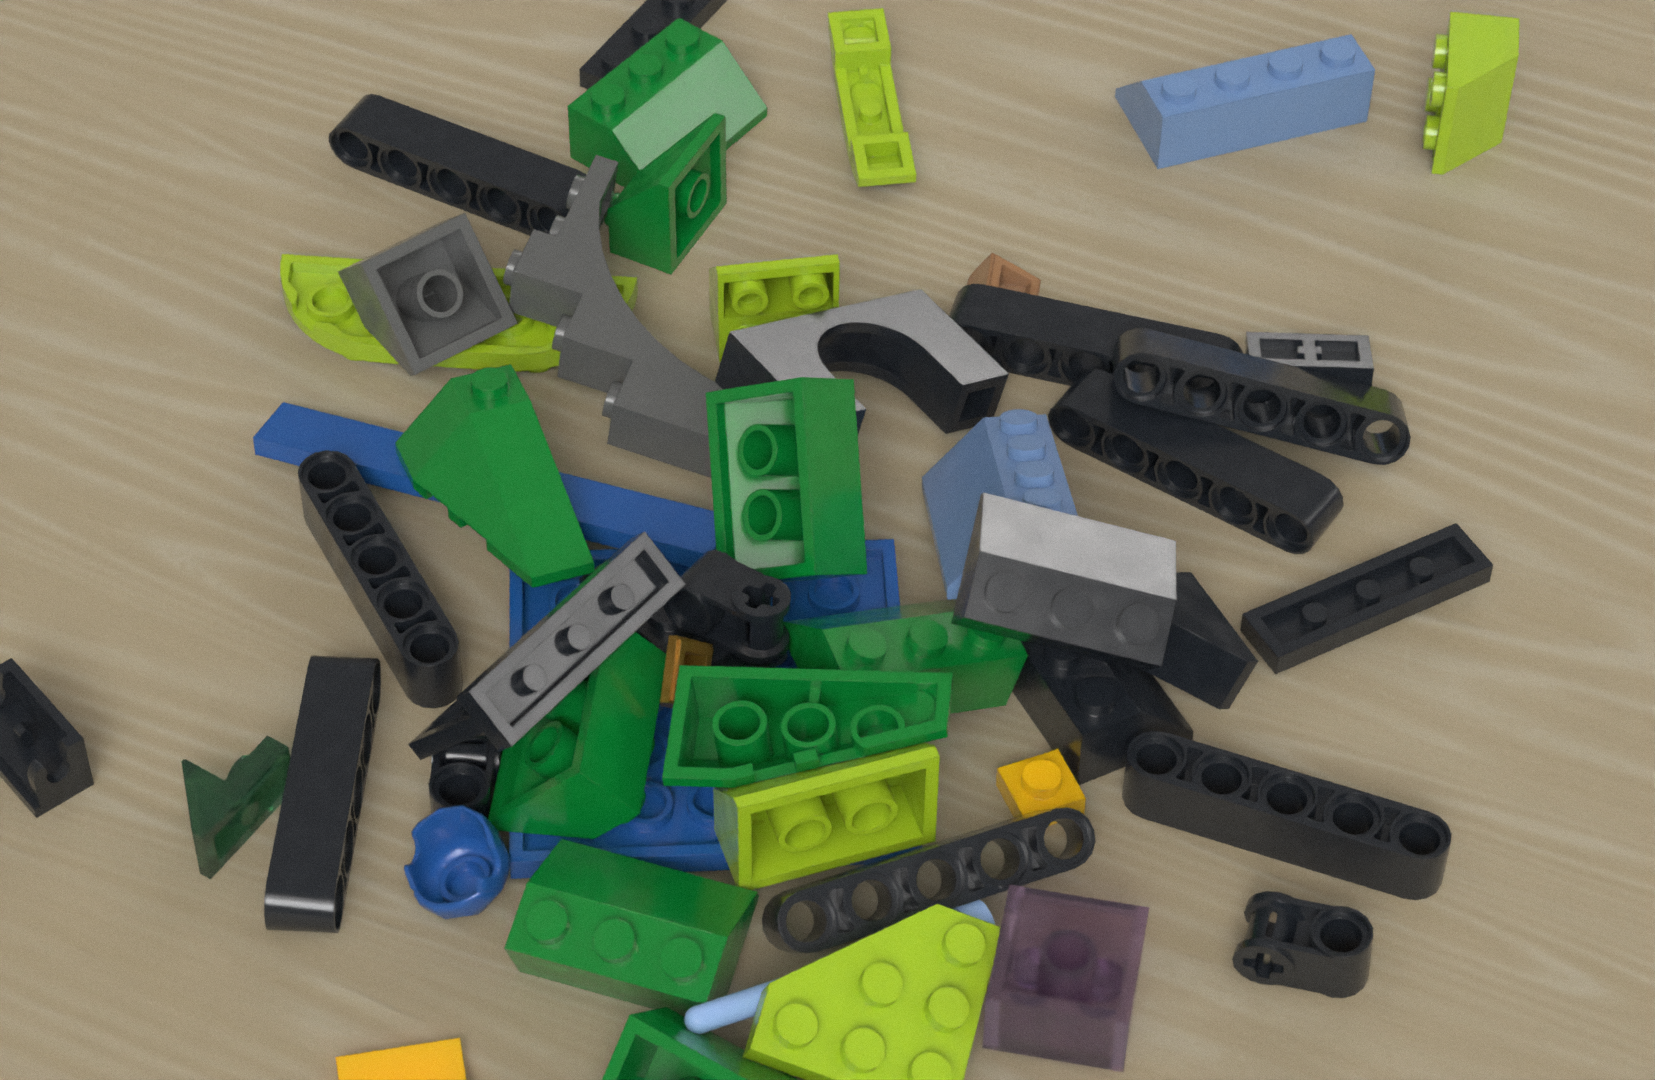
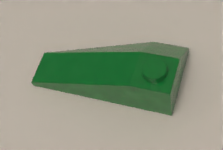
[395,364,595,588]

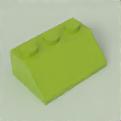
[713,742,940,890]

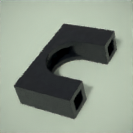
[715,289,1009,434]

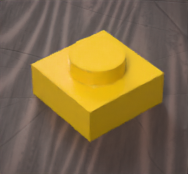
[996,749,1086,826]

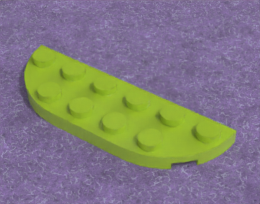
[280,254,638,373]

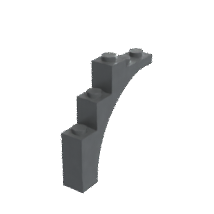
[503,155,723,478]

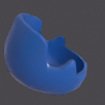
[404,805,510,919]

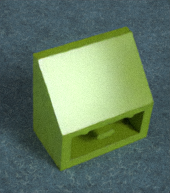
[1422,11,1520,175]
[709,254,840,362]

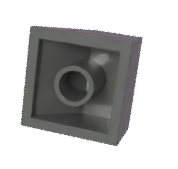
[338,213,518,376]

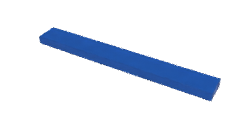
[253,402,716,567]

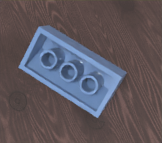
[1115,34,1375,169]
[922,409,1078,600]

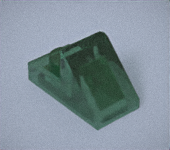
[181,735,290,880]

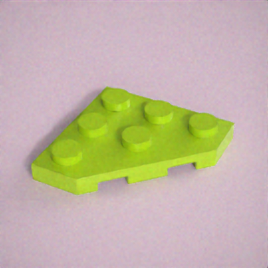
[743,904,1002,1080]

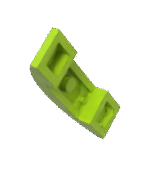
[828,8,916,187]

